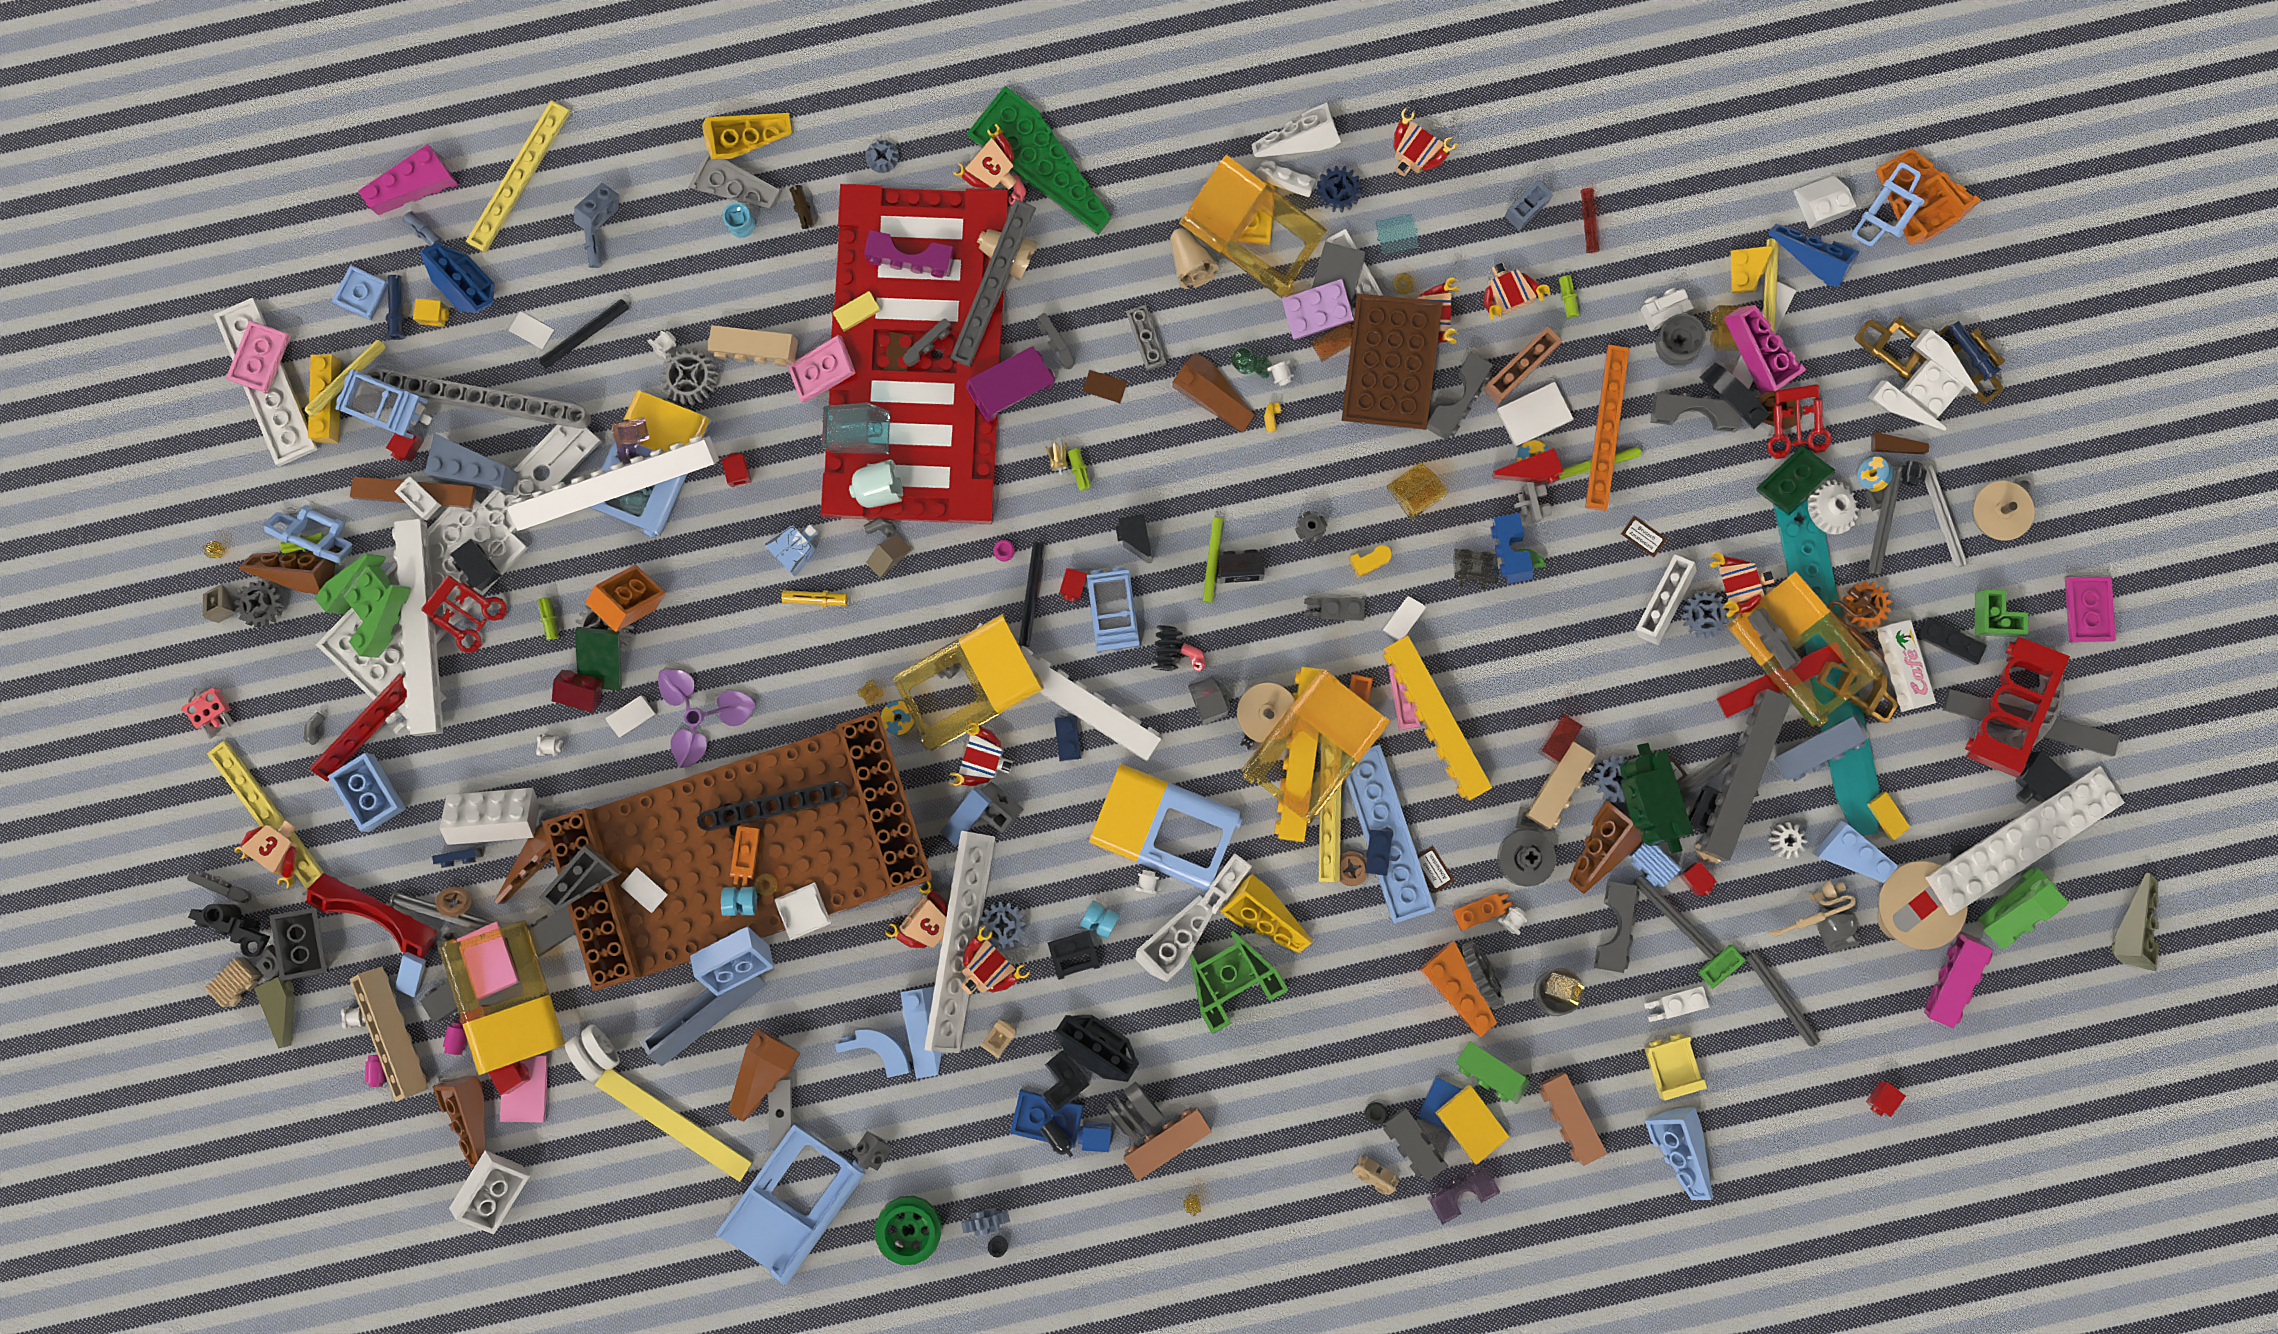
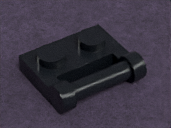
[1047,930,1100,980]

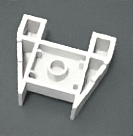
[1868,329,1978,430]

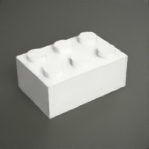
[449,1150,530,1234]

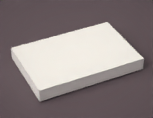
[1497,382,1574,448]

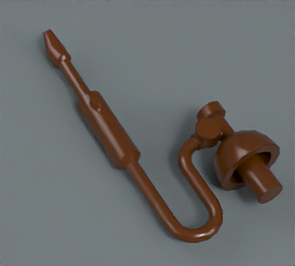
[1827,587,1887,664]

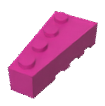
[358,144,458,215]
[1724,305,1806,393]
[1924,931,1993,1029]

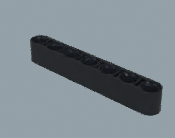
[697,781,849,831]

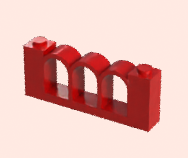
[1965,636,2070,778]

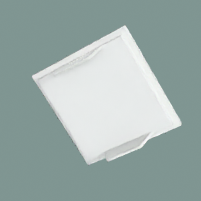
[774,883,831,940]

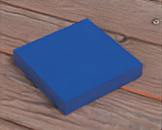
[1417,1076,1462,1132]

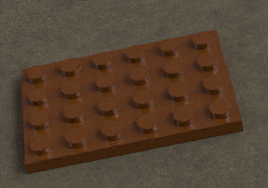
[1341,293,1443,430]

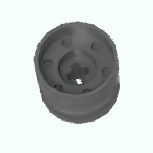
[1655,313,1706,367]
[1533,968,1584,1017]
[1106,1081,1164,1141]

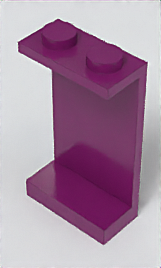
[965,346,1055,423]

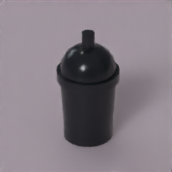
[1040,1119,1073,1158]

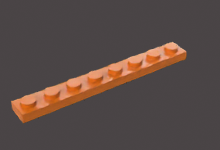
[1585,345,1630,511]

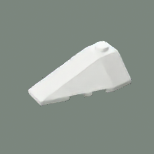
[1252,103,1341,157]
[1135,895,1213,982]

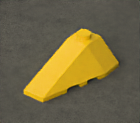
[702,113,792,160]
[1220,874,1313,953]

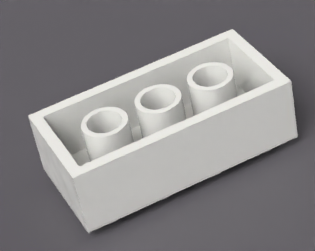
[440,788,539,845]

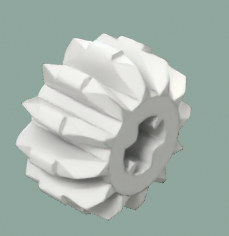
[1768,822,1808,859]

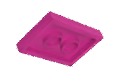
[2065,577,2116,643]

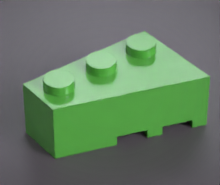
[1456,1041,1531,1104]

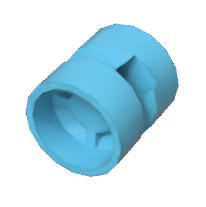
[723,203,755,238]
[721,887,757,916]
[1080,900,1120,939]

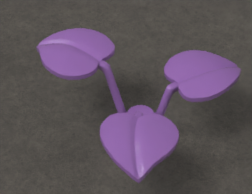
[658,669,756,768]

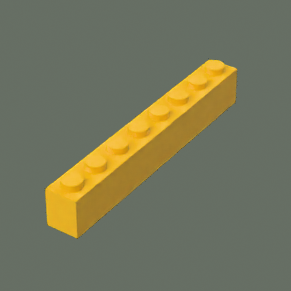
[1382,635,1492,801]
[1274,667,1327,843]

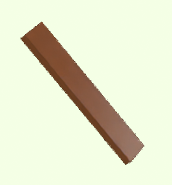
[350,477,476,509]

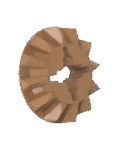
[1340,851,1368,886]
[435,887,472,918]

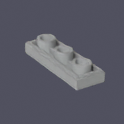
[1126,304,1167,371]
[768,1079,792,1147]

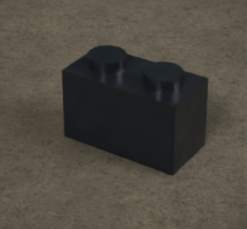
[450,539,502,591]

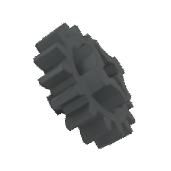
[234,581,284,628]

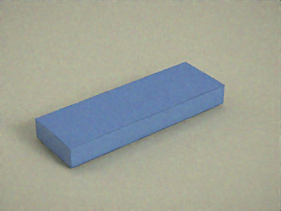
[940,787,992,846]

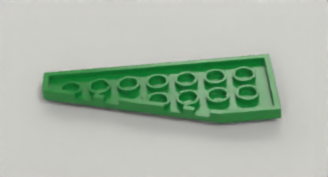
[966,86,1111,235]

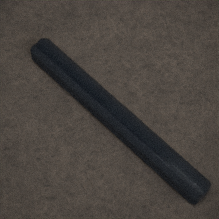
[539,299,629,369]
[1019,542,1044,647]

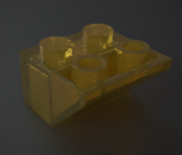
[1386,462,1448,521]

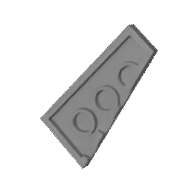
[688,150,782,210]

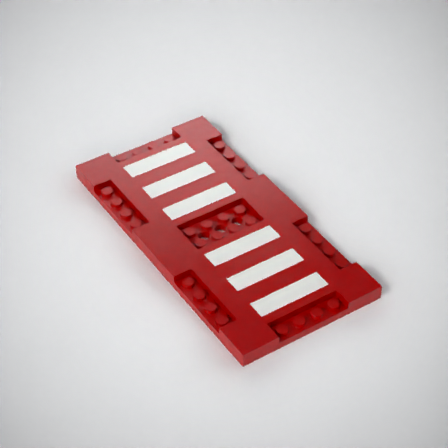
[821,184,1009,524]

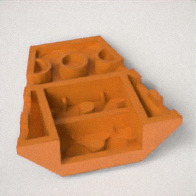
[1876,148,1981,245]

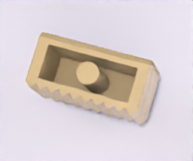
[205,957,261,1007]

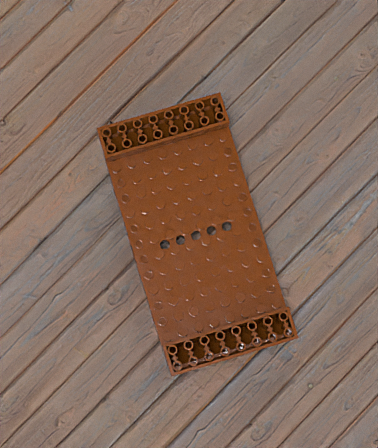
[542,711,932,991]

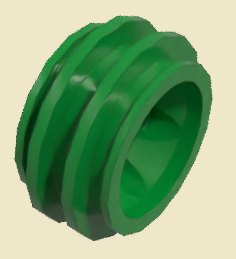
[875,1195,942,1265]

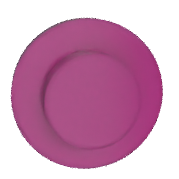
[993,540,1015,562]

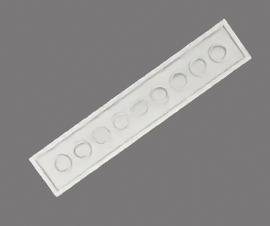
[1925,766,2124,915]
[924,831,995,1053]

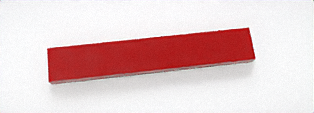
[1716,642,1846,718]
[309,673,407,782]

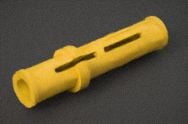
[782,590,848,607]

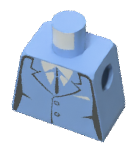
[764,524,818,576]

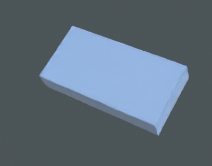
[395,952,426,997]

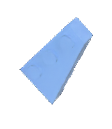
[1812,821,1898,883]

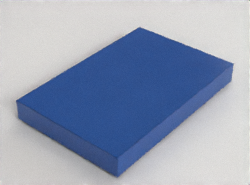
[1010,1089,1084,1148]

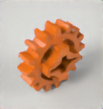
[1843,581,1892,628]

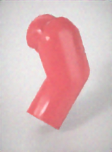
[1008,175,1026,205]
[1180,643,1206,671]

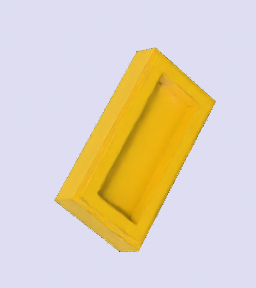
[1867,792,1910,840]

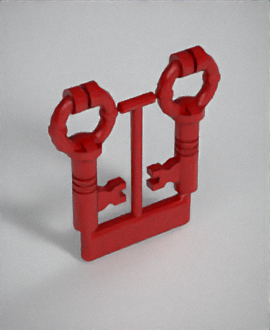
[1767,384,1832,459]
[421,575,508,653]

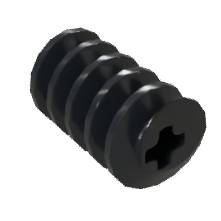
[1151,625,1183,671]

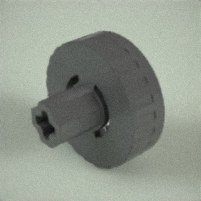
[1497,830,1556,887]

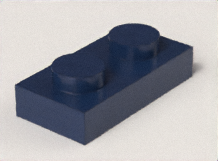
[1054,716,1081,762]
[1365,830,1392,876]
[432,848,483,868]

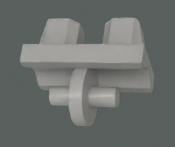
[1514,482,1552,524]

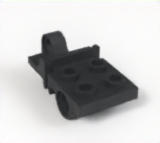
[188,904,271,957]

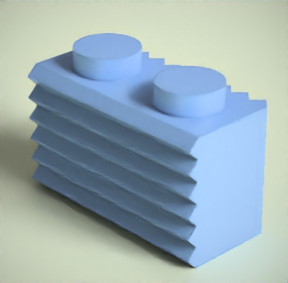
[1628,842,1682,887]

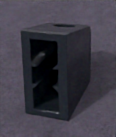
[2015,751,2073,804]

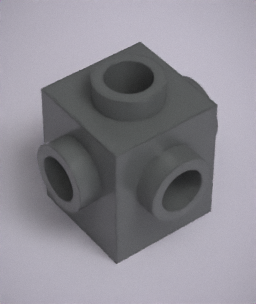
[1295,511,1327,544]
[255,945,279,981]
[852,1131,893,1171]

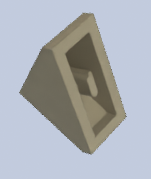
[866,534,912,579]
[203,584,237,623]

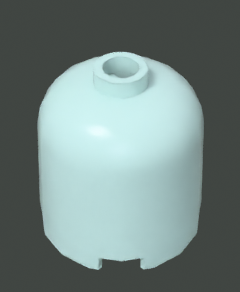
[849,459,903,508]

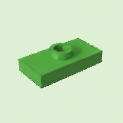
[1697,944,1746,989]

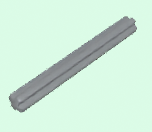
[1923,465,1968,568]

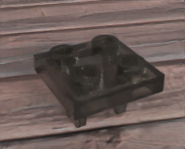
[1453,549,1499,590]

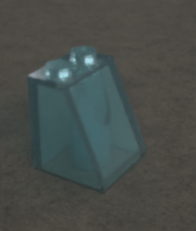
[821,403,890,454]

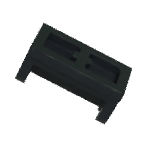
[1688,786,1722,834]

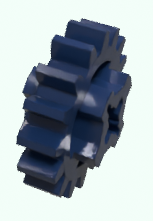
[1316,166,1362,213]

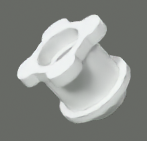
[648,331,676,359]
[1267,360,1294,386]
[536,734,563,757]
[1135,870,1159,894]
[1498,907,1527,935]
[341,1006,366,1029]

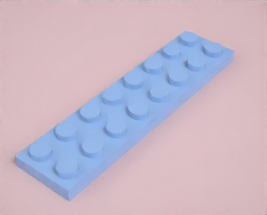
[1341,745,1435,924]

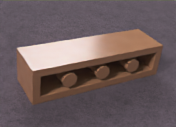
[1483,326,1562,405]
[1539,1072,1607,1166]
[1123,1107,1212,1181]

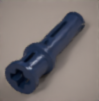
[385,275,406,340]
[1947,321,2001,381]

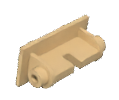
[1352,1156,1399,1195]

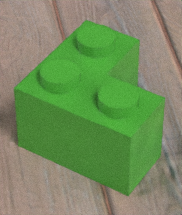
[1975,589,2028,637]

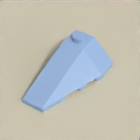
[900,986,942,1079]
[1645,1107,1713,1200]

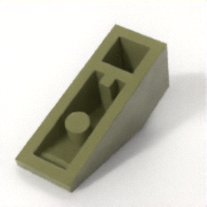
[254,977,295,1048]

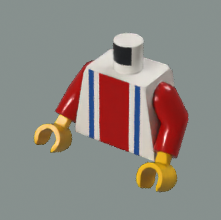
[949,720,1013,786]

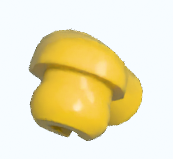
[1264,402,1281,433]

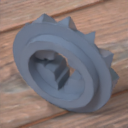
[865,140,899,173]

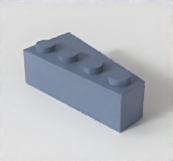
[424,433,518,493]
[1774,713,1869,782]

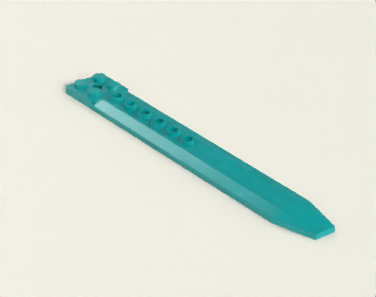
[1773,499,1879,836]

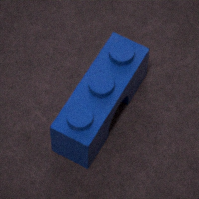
[1490,513,1534,584]
[1078,1121,1112,1152]

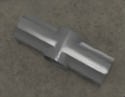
[1747,608,1802,672]

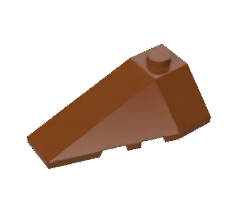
[1172,352,1255,433]
[239,549,337,595]
[1569,801,1642,894]
[494,825,552,904]
[728,1028,800,1122]
[432,1076,485,1168]

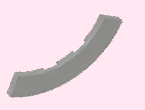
[2004,645,2064,749]

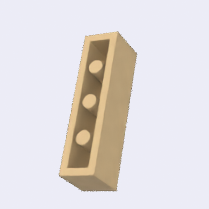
[707,325,798,367]
[1525,741,1595,830]

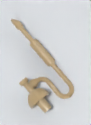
[1768,880,1856,937]

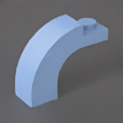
[835,1028,911,1078]

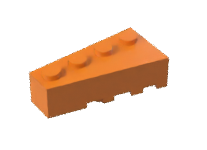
[1419,941,1497,1038]

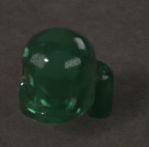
[1231,347,1272,379]

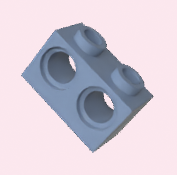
[1504,180,1553,231]
[574,182,619,234]

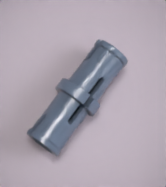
[402,211,443,246]
[584,229,602,268]

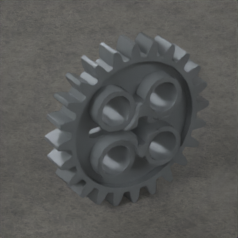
[1462,940,1505,1010]

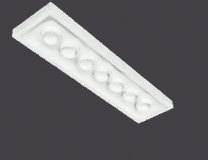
[214,298,318,467]

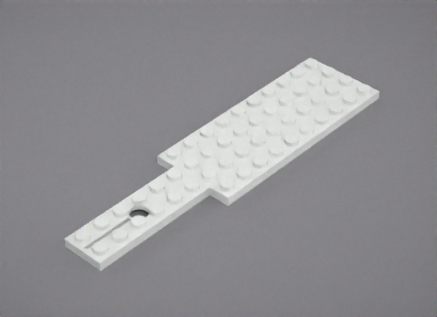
[316,417,602,700]

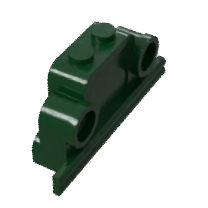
[1620,743,1694,854]

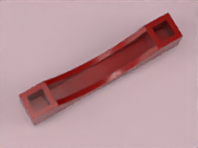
[306,873,437,959]

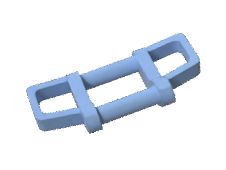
[1852,162,1925,247]
[264,505,352,563]

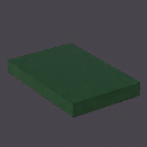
[1756,445,1835,516]
[575,627,622,691]

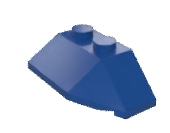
[420,243,495,313]

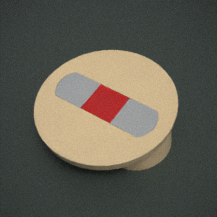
[1877,861,1967,950]

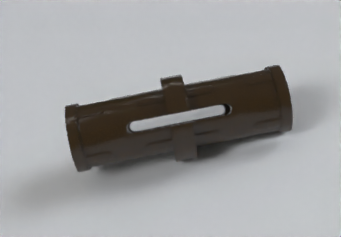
[789,185,815,229]

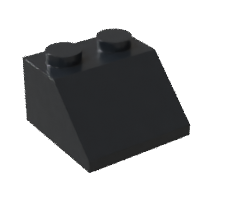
[1115,514,1152,563]
[1218,549,1265,584]

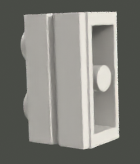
[1641,288,1694,332]

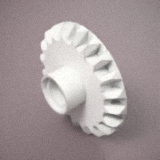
[1808,479,1859,535]

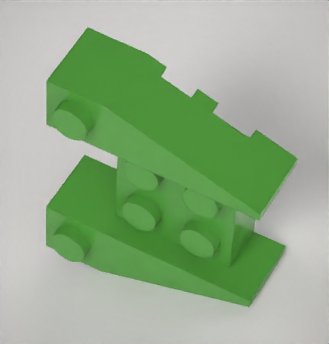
[315,554,411,658]
[1977,865,2069,950]
[1190,931,1289,1034]

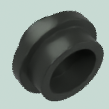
[1364,1102,1387,1125]

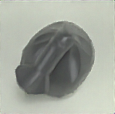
[1817,906,1860,953]

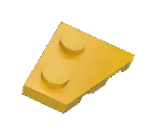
[1731,246,1774,294]

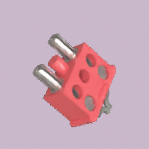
[181,687,234,739]

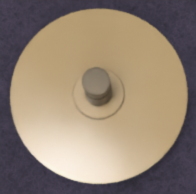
[1973,481,2035,541]
[1237,683,1298,743]

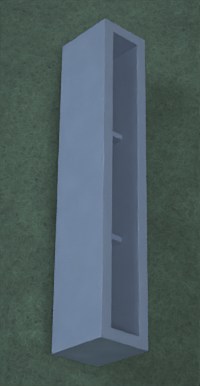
[640,974,767,1066]

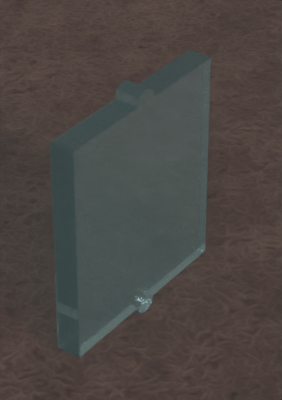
[1375,214,1419,255]

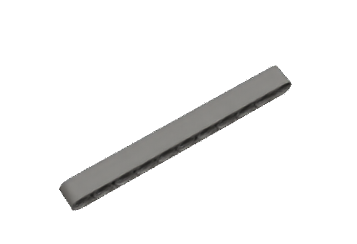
[365,368,591,429]

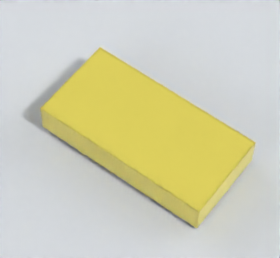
[833,291,881,332]

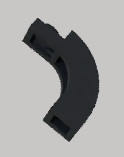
[1699,362,1770,429]

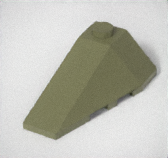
[2112,873,2159,971]

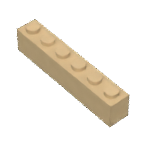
[350,966,428,1102]

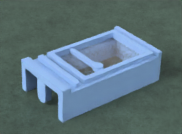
[335,369,428,439]
[1087,567,1140,654]

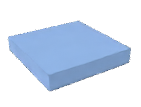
[332,265,388,321]

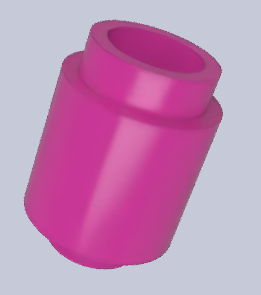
[443,1022,467,1055]
[364,1055,387,1087]

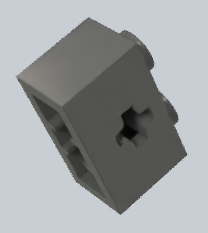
[981,782,1024,833]

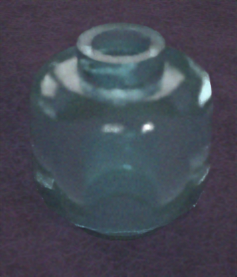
[619,488,650,514]

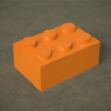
[585,564,666,632]

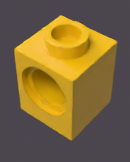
[413,299,449,327]

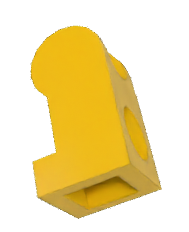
[1349,545,1392,578]

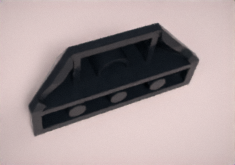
[1054,1015,1139,1082]

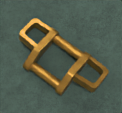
[1854,316,1927,381]
[1937,325,2006,404]
[1816,654,1898,723]

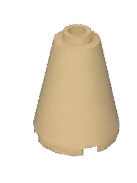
[1170,228,1219,289]
[977,229,1038,281]

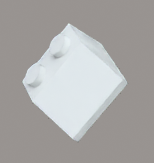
[1794,175,1856,229]

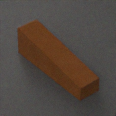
[1871,432,1929,455]

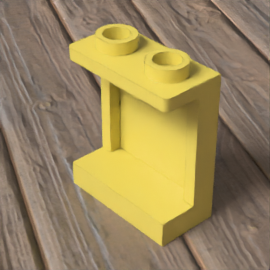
[1644,1033,1707,1101]

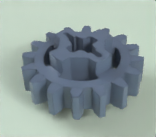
[1681,591,1729,639]
[1593,756,1628,803]
[979,902,1026,949]
[961,1207,1010,1236]

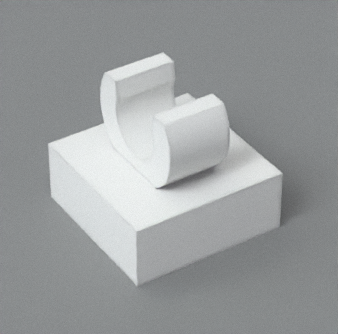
[410,403,432,426]

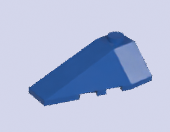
[1768,224,1860,287]

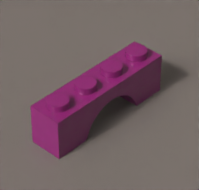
[864,230,954,278]

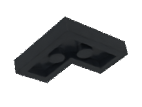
[1041,1050,1090,1113]

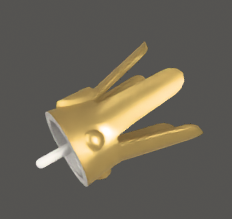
[1045,442,1068,475]

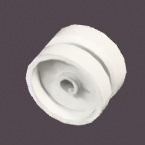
[565,1024,620,1082]

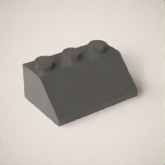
[269,907,327,981]

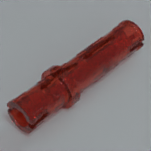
[1580,188,1600,254]

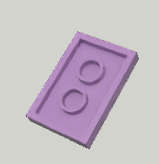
[1282,279,1354,340]

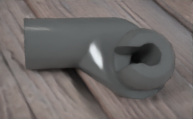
[864,518,896,537]
[303,712,325,745]

